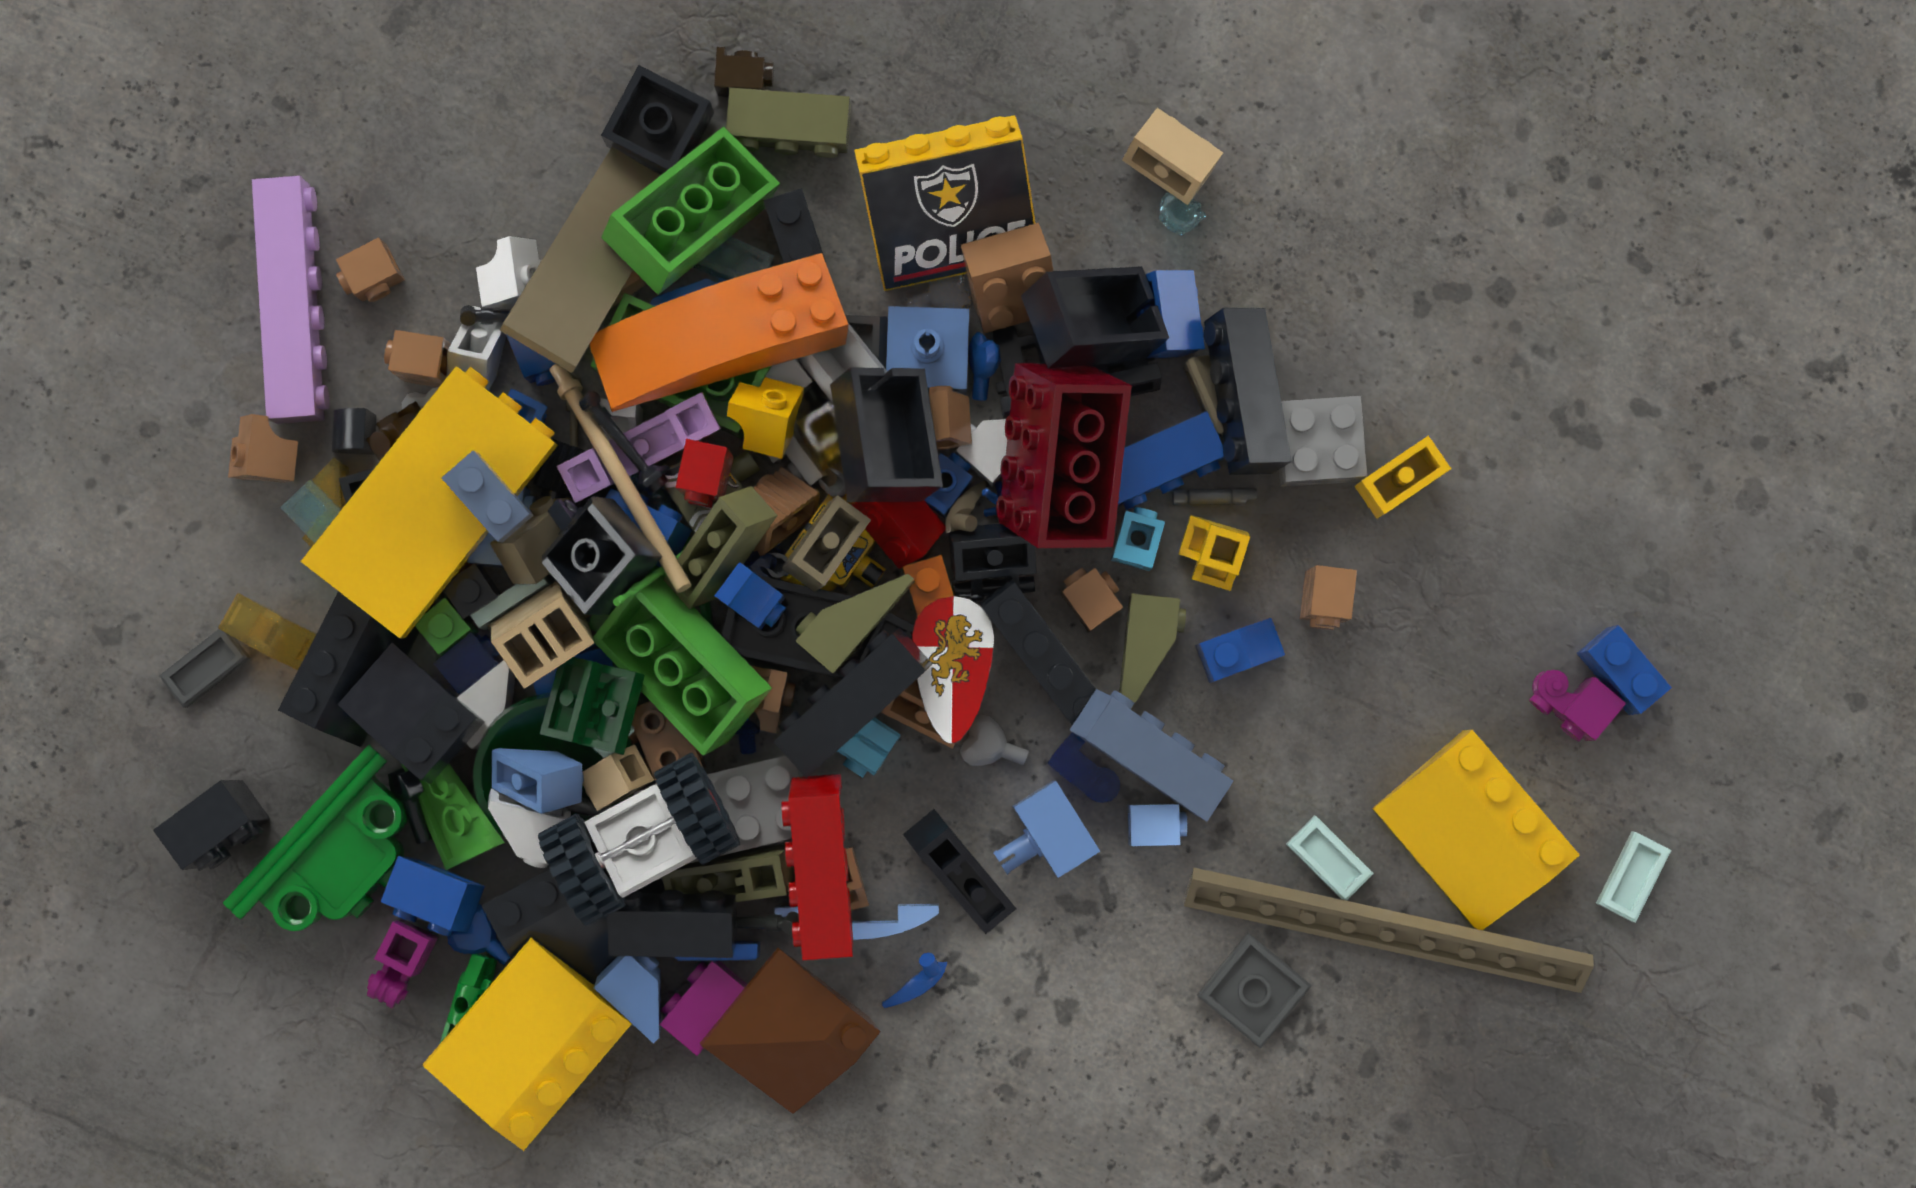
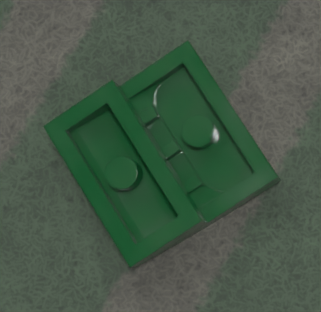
[540,657,645,755]

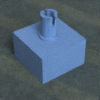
[886,306,969,396]
[993,781,1100,878]

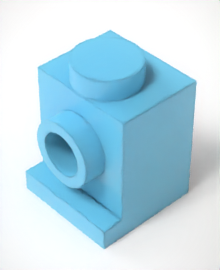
[1111,507,1165,571]

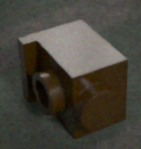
[714,47,774,97]
[366,401,421,461]

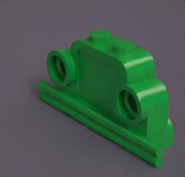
[223,744,408,931]

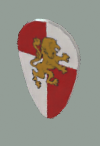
[912,596,994,744]

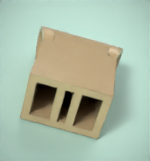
[487,581,594,689]

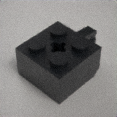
[542,497,663,615]

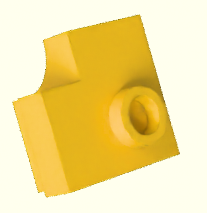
[727,377,804,459]
[1178,515,1250,591]

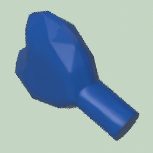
[968,332,1001,401]
[447,904,511,966]

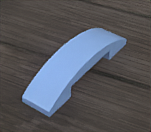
[775,904,939,940]

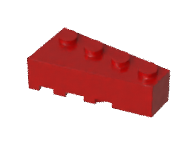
[781,774,853,961]

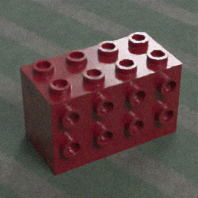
[996,363,1132,548]

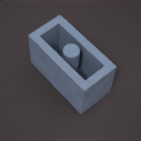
[442,450,534,543]

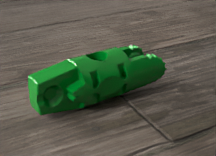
[439,954,497,1044]

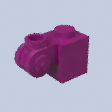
[1529,670,1626,742]
[367,919,439,1009]

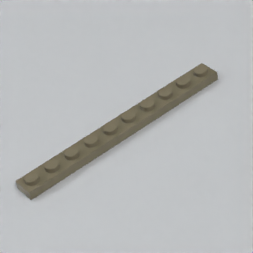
[1184,868,1594,993]

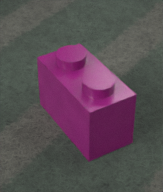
[659,960,747,1056]

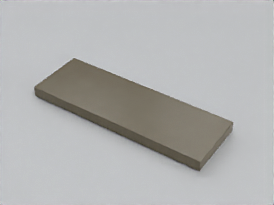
[500,146,660,373]

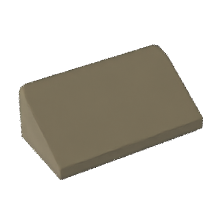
[1183,355,1223,437]

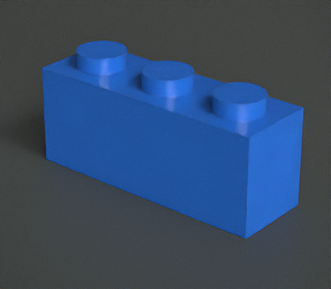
[1118,411,1224,511]

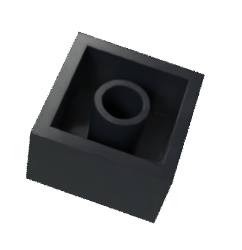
[601,65,714,175]
[153,780,270,871]

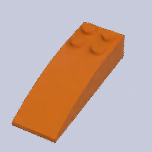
[589,253,849,412]

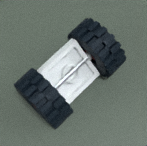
[538,753,741,926]

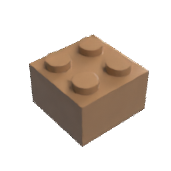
[961,223,1054,333]

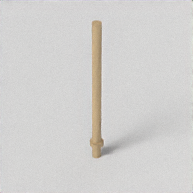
[549,364,691,593]

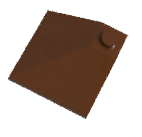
[700,947,881,1114]

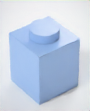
[1128,804,1187,846]

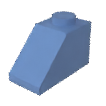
[492,748,584,814]
[594,956,662,1044]

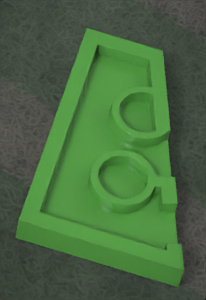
[401,764,505,870]

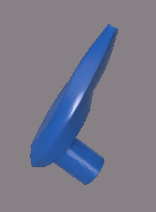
[882,952,948,1008]

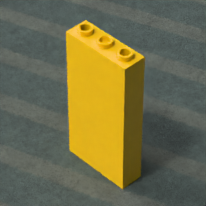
[300,366,558,638]

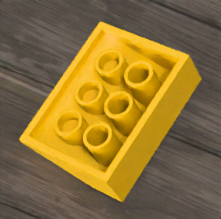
[1372,730,1580,930]
[423,938,632,1151]

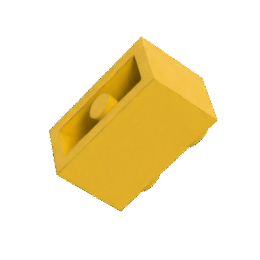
[1354,435,1451,519]

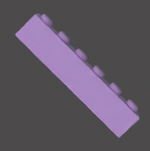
[252,176,329,424]

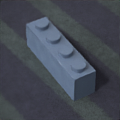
[1070,689,1233,822]

